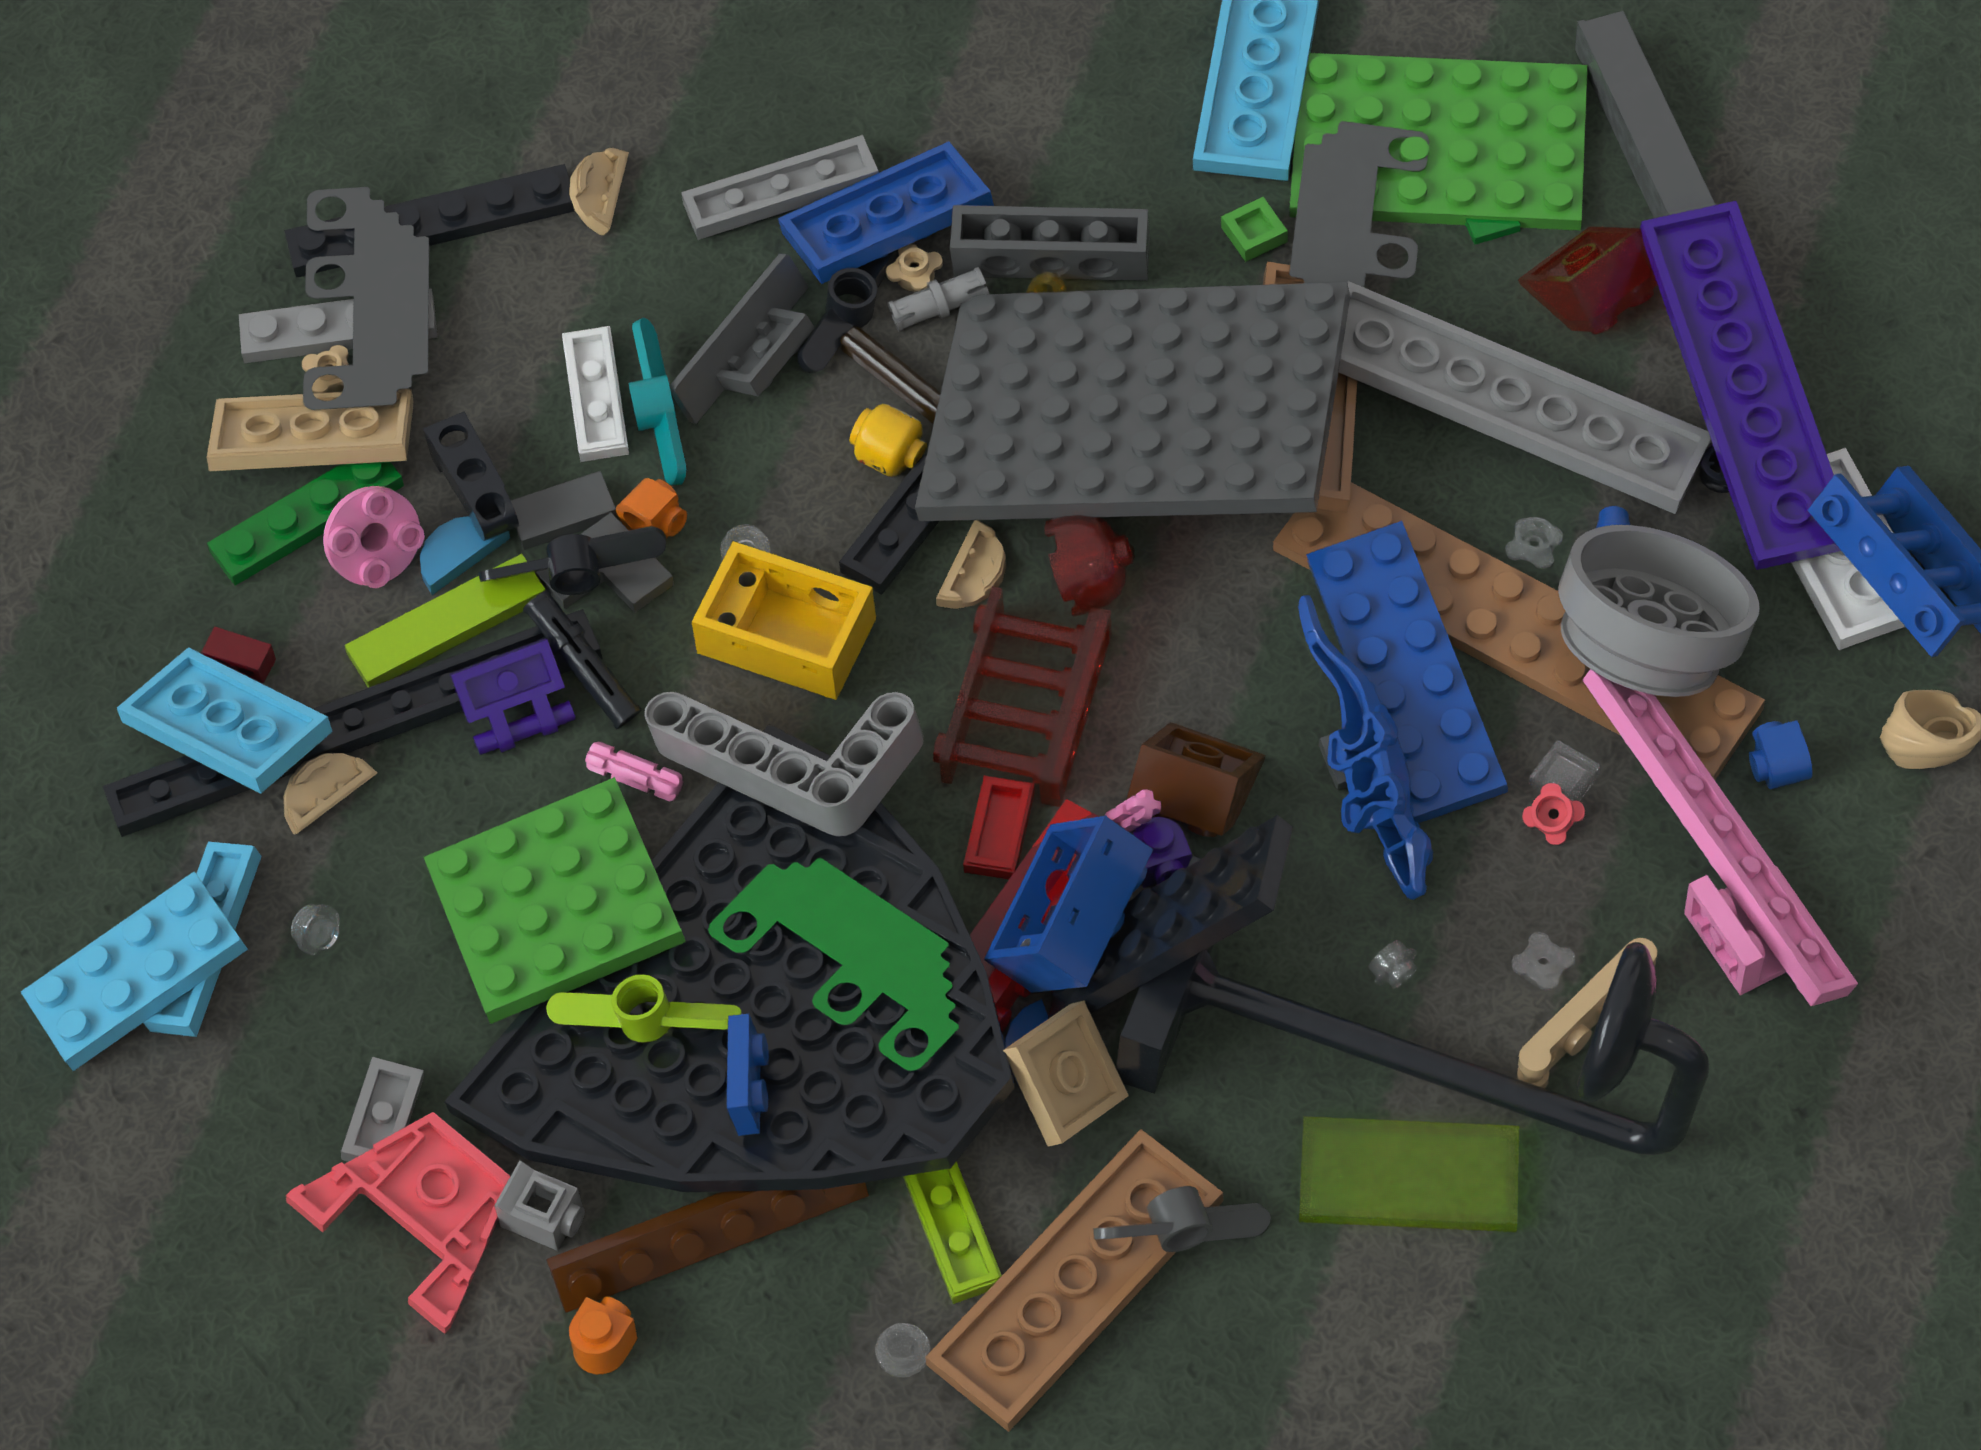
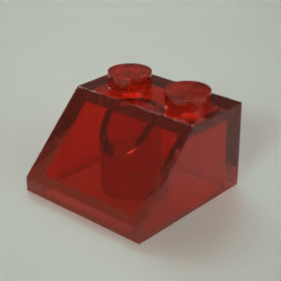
[1518,227,1658,334]

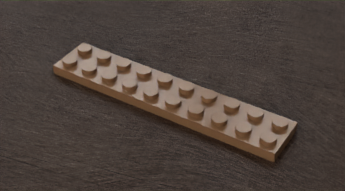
[1273,482,1765,780]

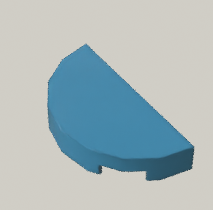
[420,516,510,595]

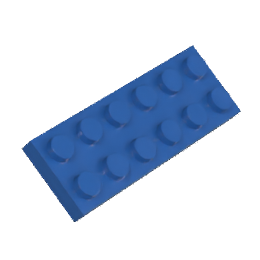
[1306,521,1508,823]

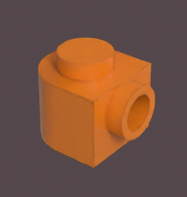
[616,478,687,538]
[569,1297,638,1374]

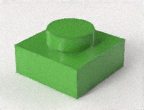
[1221,197,1288,262]

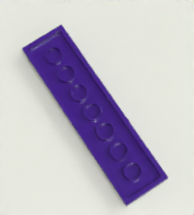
[1639,201,1841,570]

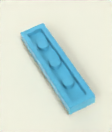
[143,841,262,1037]

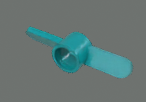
[628,318,686,485]

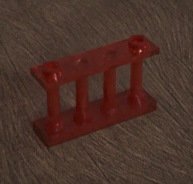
[933,586,1112,807]

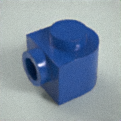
[1749,720,1812,790]

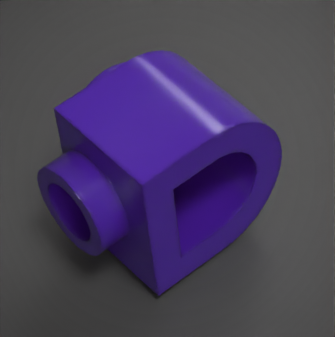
[1133,817,1192,888]

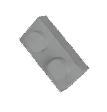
[341,1057,424,1162]

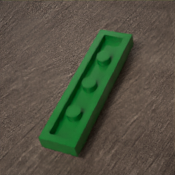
[207,462,404,586]

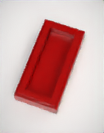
[963,775,1035,879]

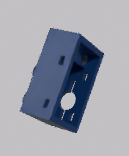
[984,816,1153,993]

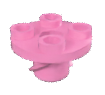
[323,486,425,588]

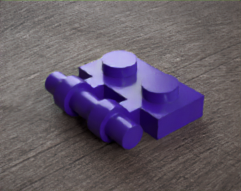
[450,638,576,755]

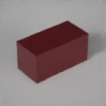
[201,627,276,684]

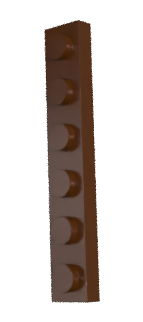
[546,1182,869,1313]

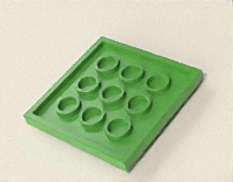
[423,777,686,1024]

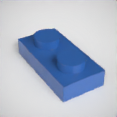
[727,1013,769,1136]

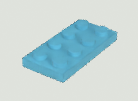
[117,647,333,794]
[21,872,248,1071]

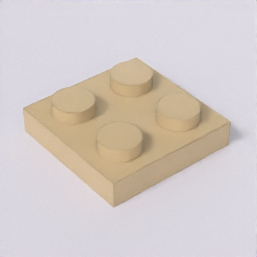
[1003,1001,1129,1146]

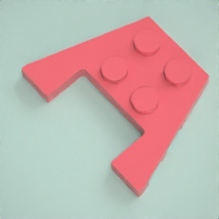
[286,1112,510,1334]

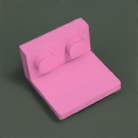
[1684,866,1830,996]

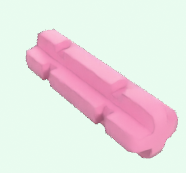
[585,742,683,801]
[1105,789,1161,833]

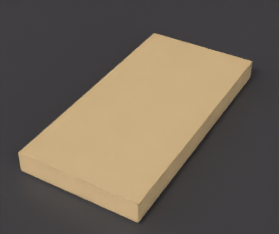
[207,388,413,471]

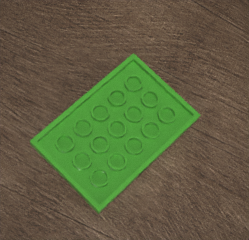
[1290,53,1587,230]

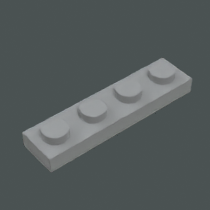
[681,135,879,240]
[239,289,437,363]

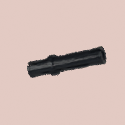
[523,590,642,729]

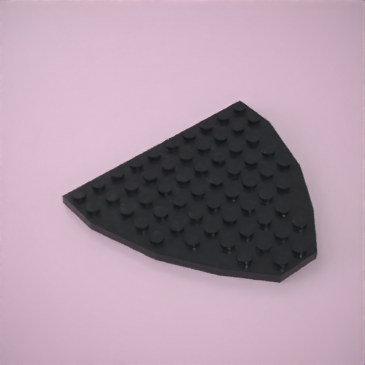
[445,724,1015,1192]

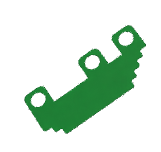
[708,858,959,1071]

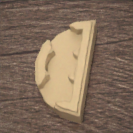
[569,148,629,235]
[936,520,1006,609]
[283,753,377,834]

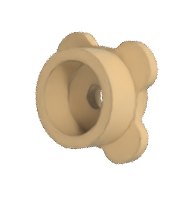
[886,243,943,291]
[302,345,349,393]

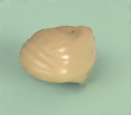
[1880,690,1981,769]

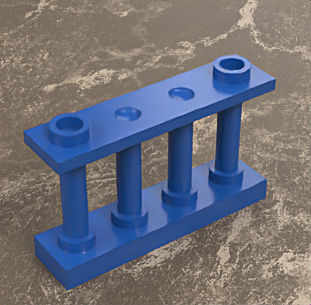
[1808,466,1981,657]

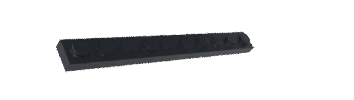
[102,609,603,837]

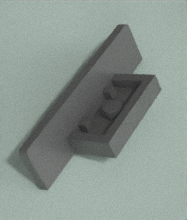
[670,253,815,424]

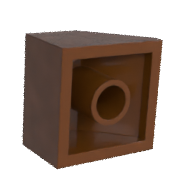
[1126,722,1266,837]

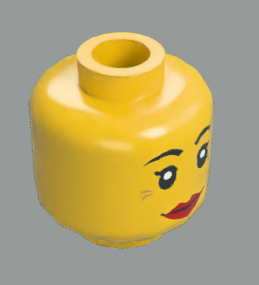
[849,404,927,477]

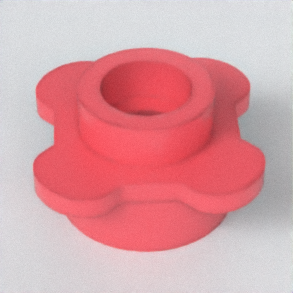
[1522,783,1585,845]

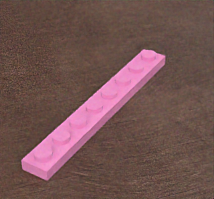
[1582,669,1858,1006]

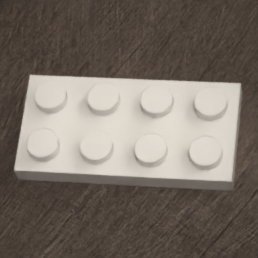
[1791,448,1905,650]

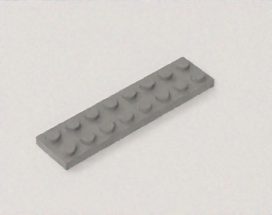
[1339,281,1711,514]

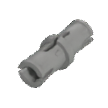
[887,267,989,332]

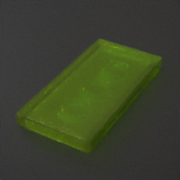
[1299,1116,1519,1232]

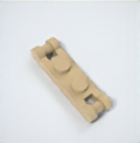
[1517,938,1657,1088]

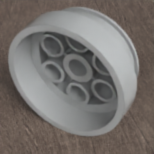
[1558,525,1760,697]

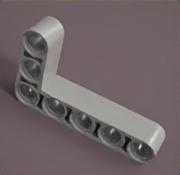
[644,692,924,836]

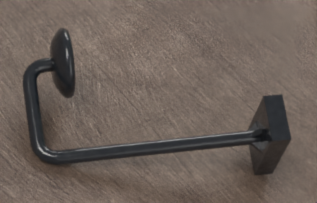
[1116,856,1709,1155]

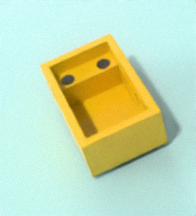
[692,541,876,700]

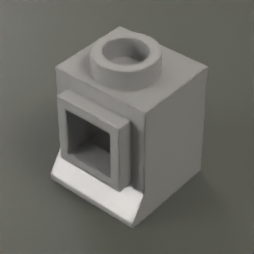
[494,1161,585,1251]

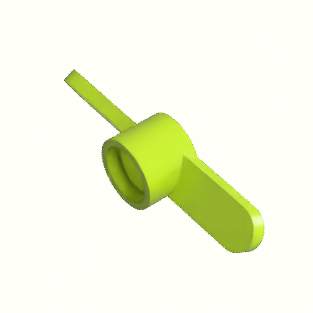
[546,975,742,1042]

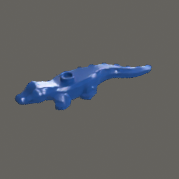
[1298,595,1433,900]

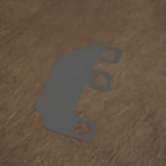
[1289,121,1429,287]
[303,187,429,410]

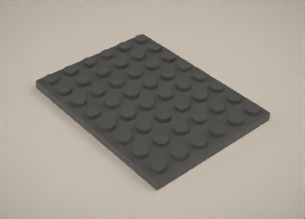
[915,282,1350,521]

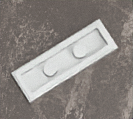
[562,326,629,462]

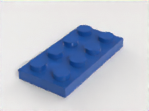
[778,141,994,284]

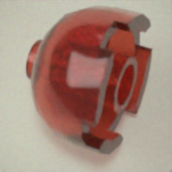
[1044,515,1134,617]

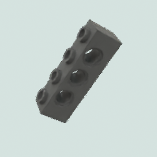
[950,205,1150,281]

